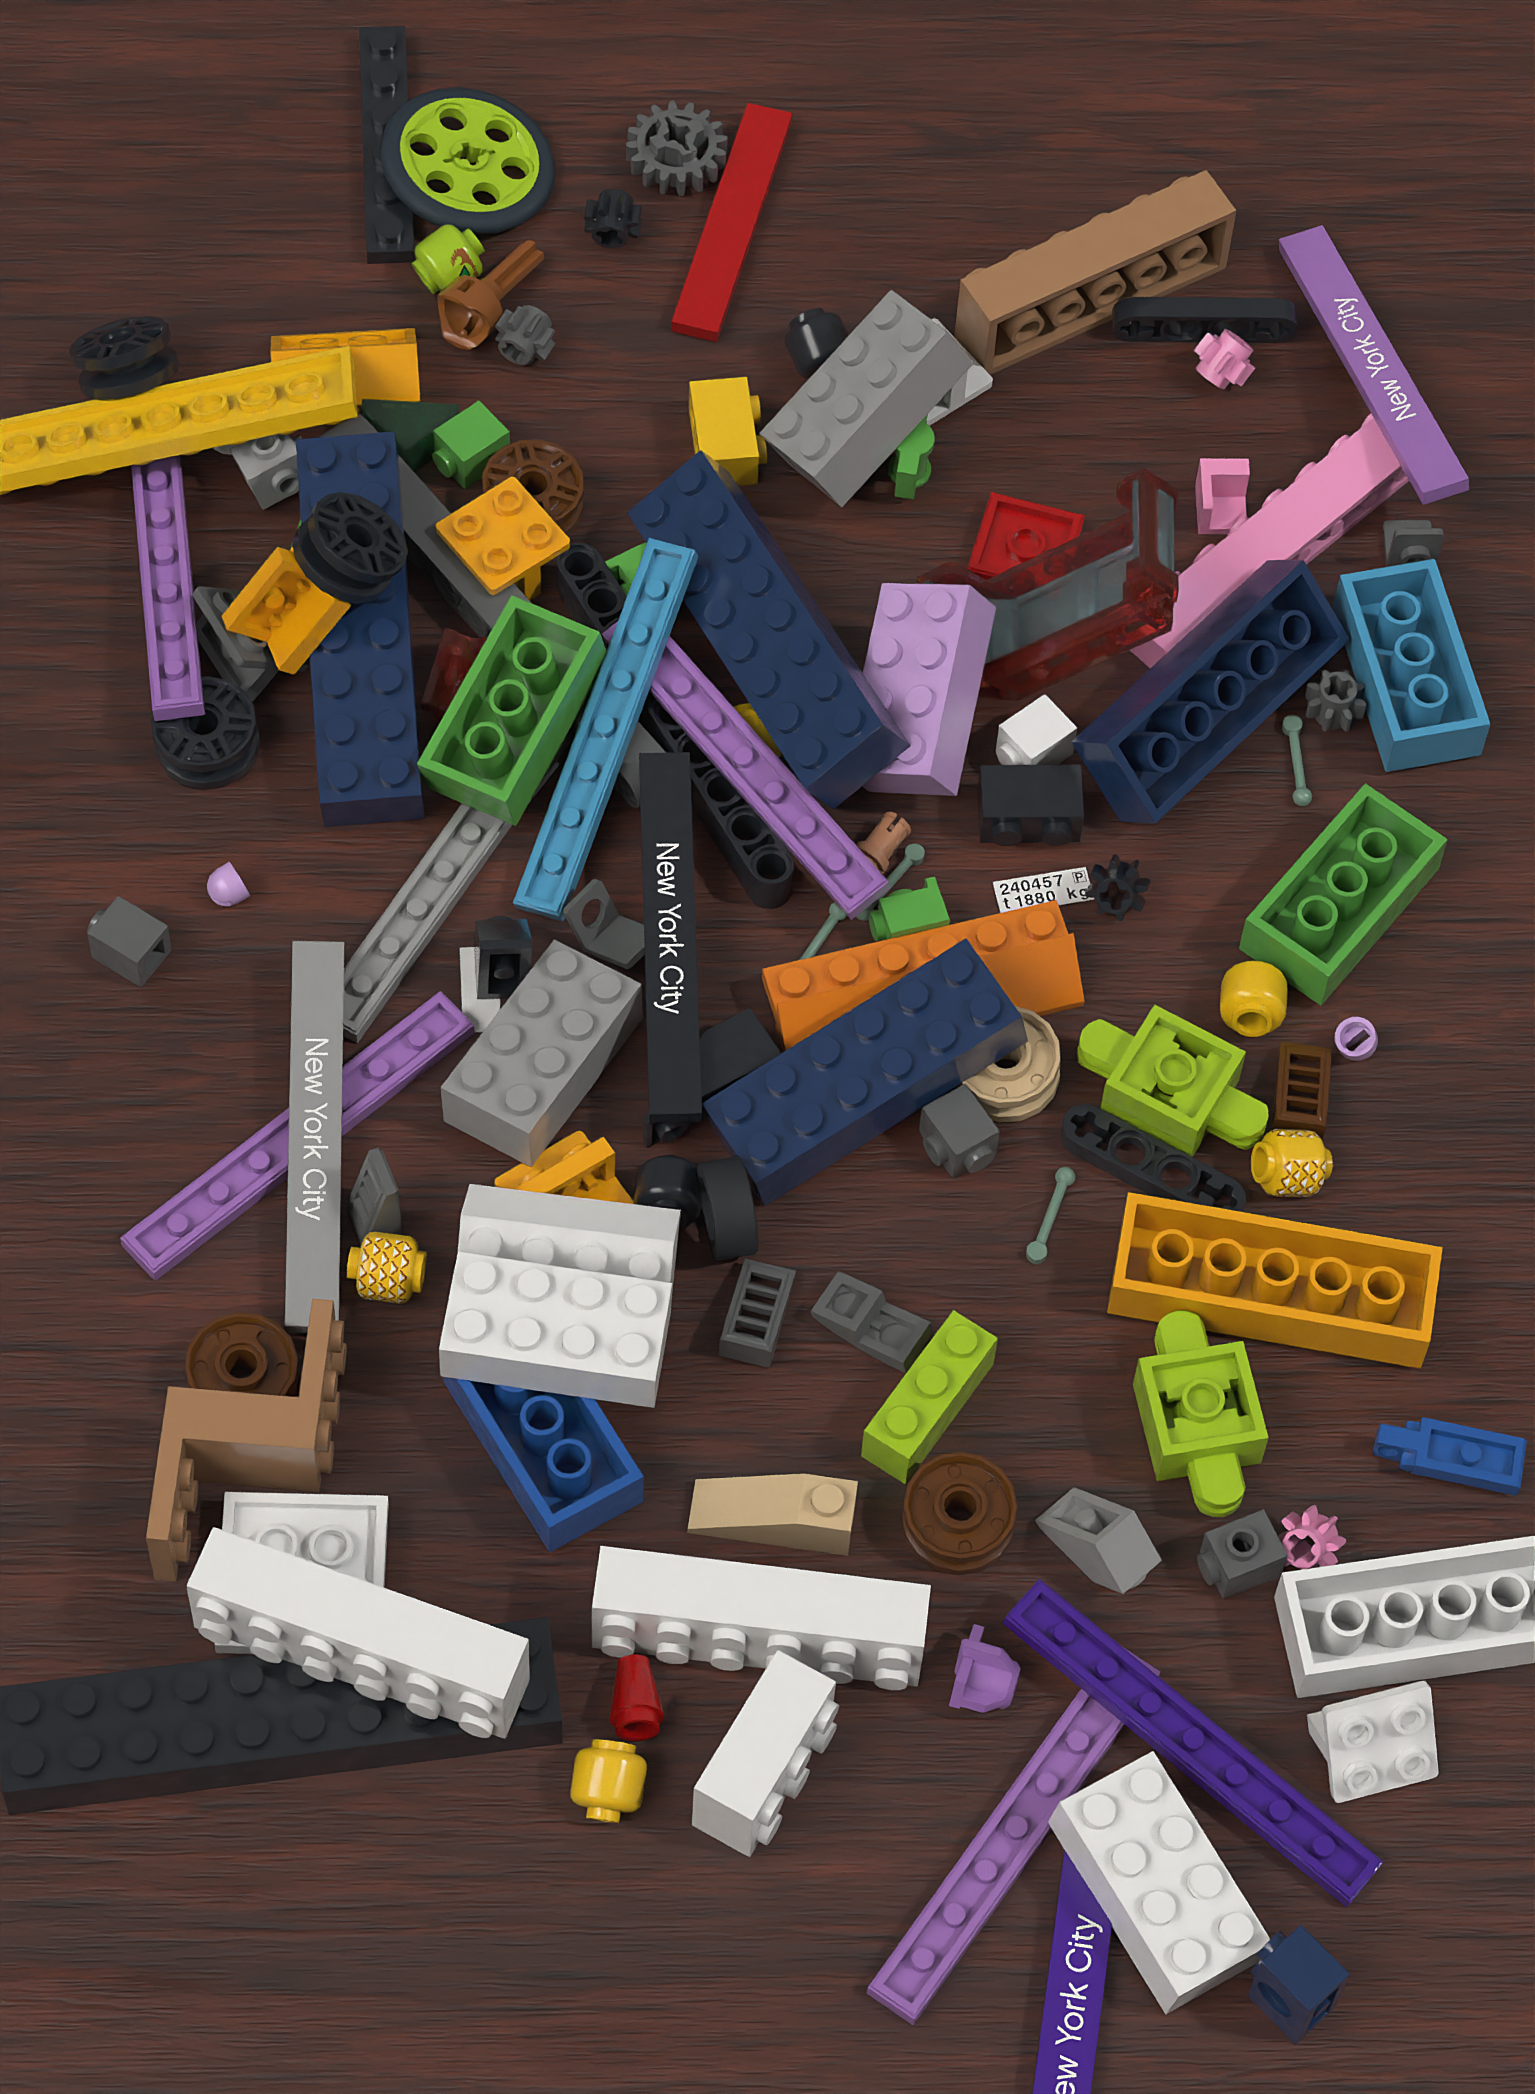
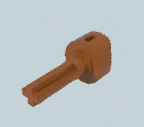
[438,239,544,350]

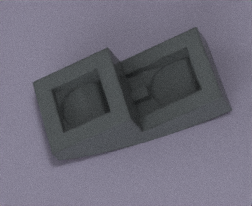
[811,1271,934,1373]

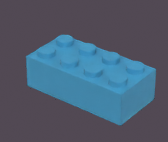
[1332,559,1490,772]

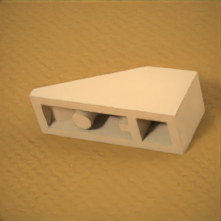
[687,1474,858,1556]

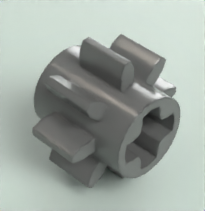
[495,305,555,365]
[1305,670,1367,732]

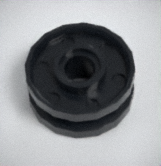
[69,316,180,400]
[292,492,408,604]
[151,676,260,790]

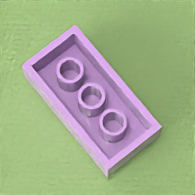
[862,583,996,796]

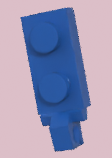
[1372,1417,1527,1496]

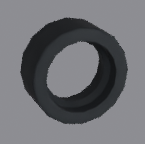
[697,1156,758,1261]

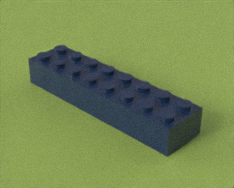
[296,431,425,827]
[627,450,911,810]

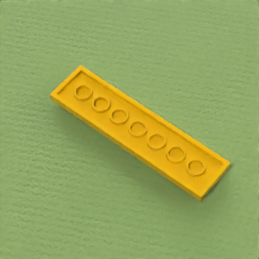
[0,346,358,495]

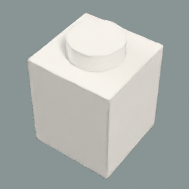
[996,694,1077,765]

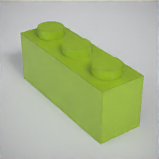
[861,1310,998,1485]

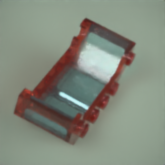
[916,468,1179,701]

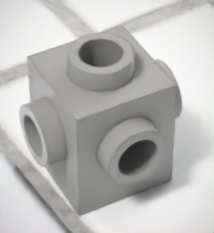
[230,434,302,510]

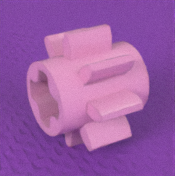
[1194,329,1255,389]
[1278,1505,1346,1570]

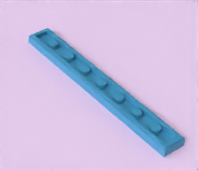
[513,538,699,922]

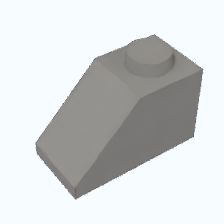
[1035,1487,1162,1594]

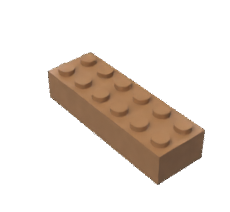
[954,170,1237,375]

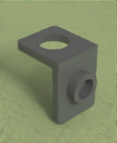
[1382,520,1444,567]
[563,879,644,969]

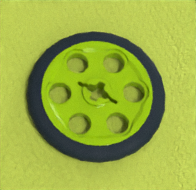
[380,87,555,235]

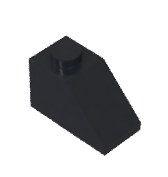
[474,916,532,999]

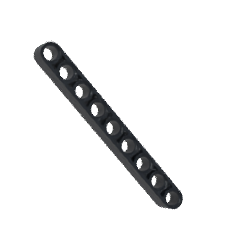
[557,543,794,909]

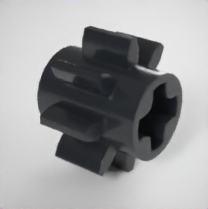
[584,189,642,249]
[1085,854,1151,921]

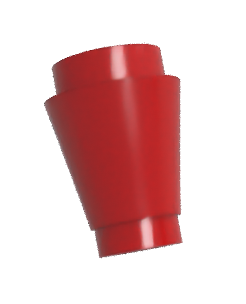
[609,1654,664,1741]

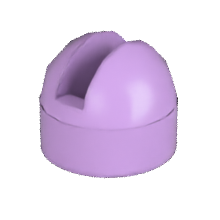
[207,862,250,907]
[1335,1017,1378,1061]

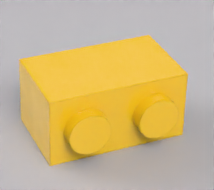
[689,377,767,486]

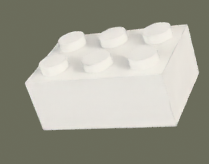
[692,1650,839,1857]

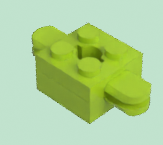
[1077,1004,1269,1157]
[1133,1310,1268,1517]

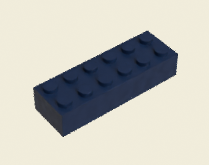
[1072,560,1350,824]
[702,938,1028,1206]

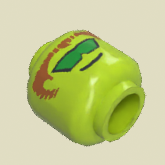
[411,224,485,294]

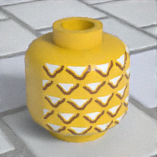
[1251,1129,1333,1197]
[347,1232,427,1304]

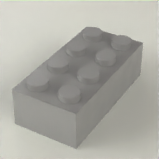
[759,290,974,507]
[440,940,643,1167]

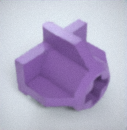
[949,1624,1021,1713]

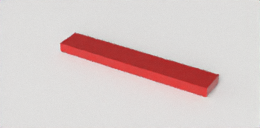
[671,103,793,342]

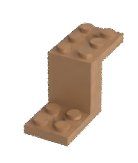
[146,1299,347,1581]

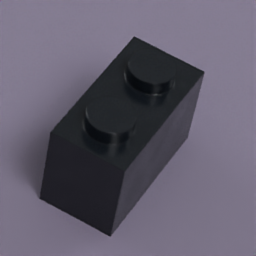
[977,765,1084,846]

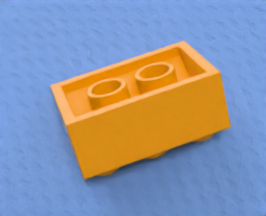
[270,328,420,412]

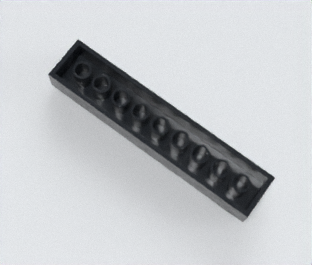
[0,1617,563,1815]

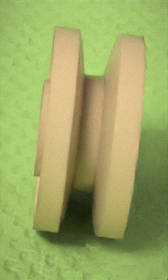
[955,1006,1060,1123]

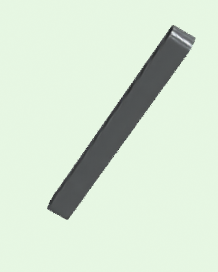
[316,413,666,808]

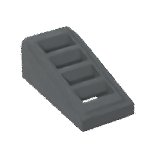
[347,1147,402,1245]
[719,1259,796,1368]

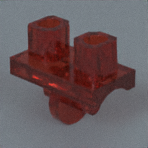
[421,628,488,720]

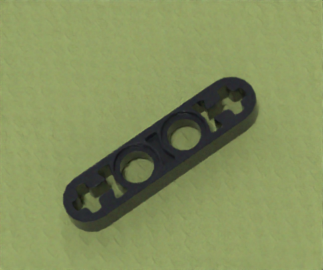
[1112,297,1298,343]
[1060,1104,1246,1212]

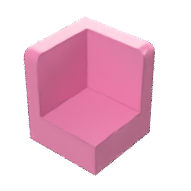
[1195,458,1250,534]

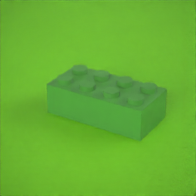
[417,595,607,826]
[1239,783,1448,1006]

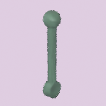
[1282,715,1312,807]
[856,843,925,921]
[800,902,847,960]
[1026,1166,1076,1264]

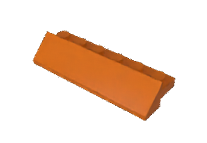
[762,900,1084,1053]

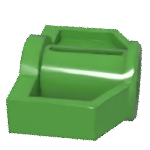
[888,414,935,499]

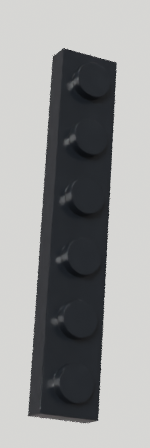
[359,26,415,264]

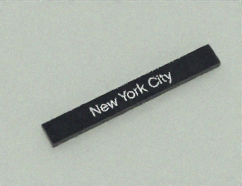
[639,752,702,1123]

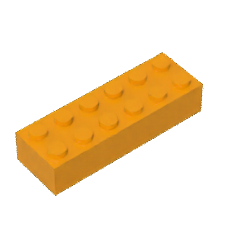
[1107,1192,1443,1369]

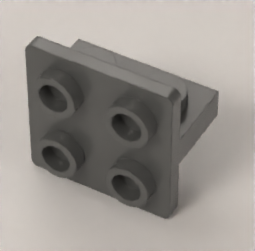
[192,586,310,702]

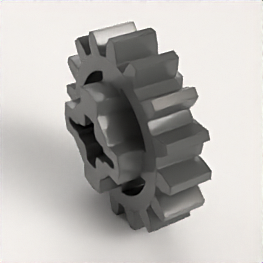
[626,101,728,196]

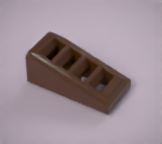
[1271,1042,1332,1141]

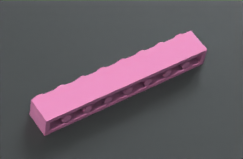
[1123,413,1409,668]

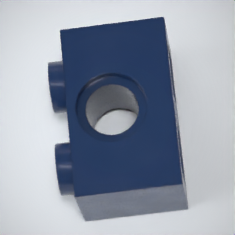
[1248,1925,1350,2045]

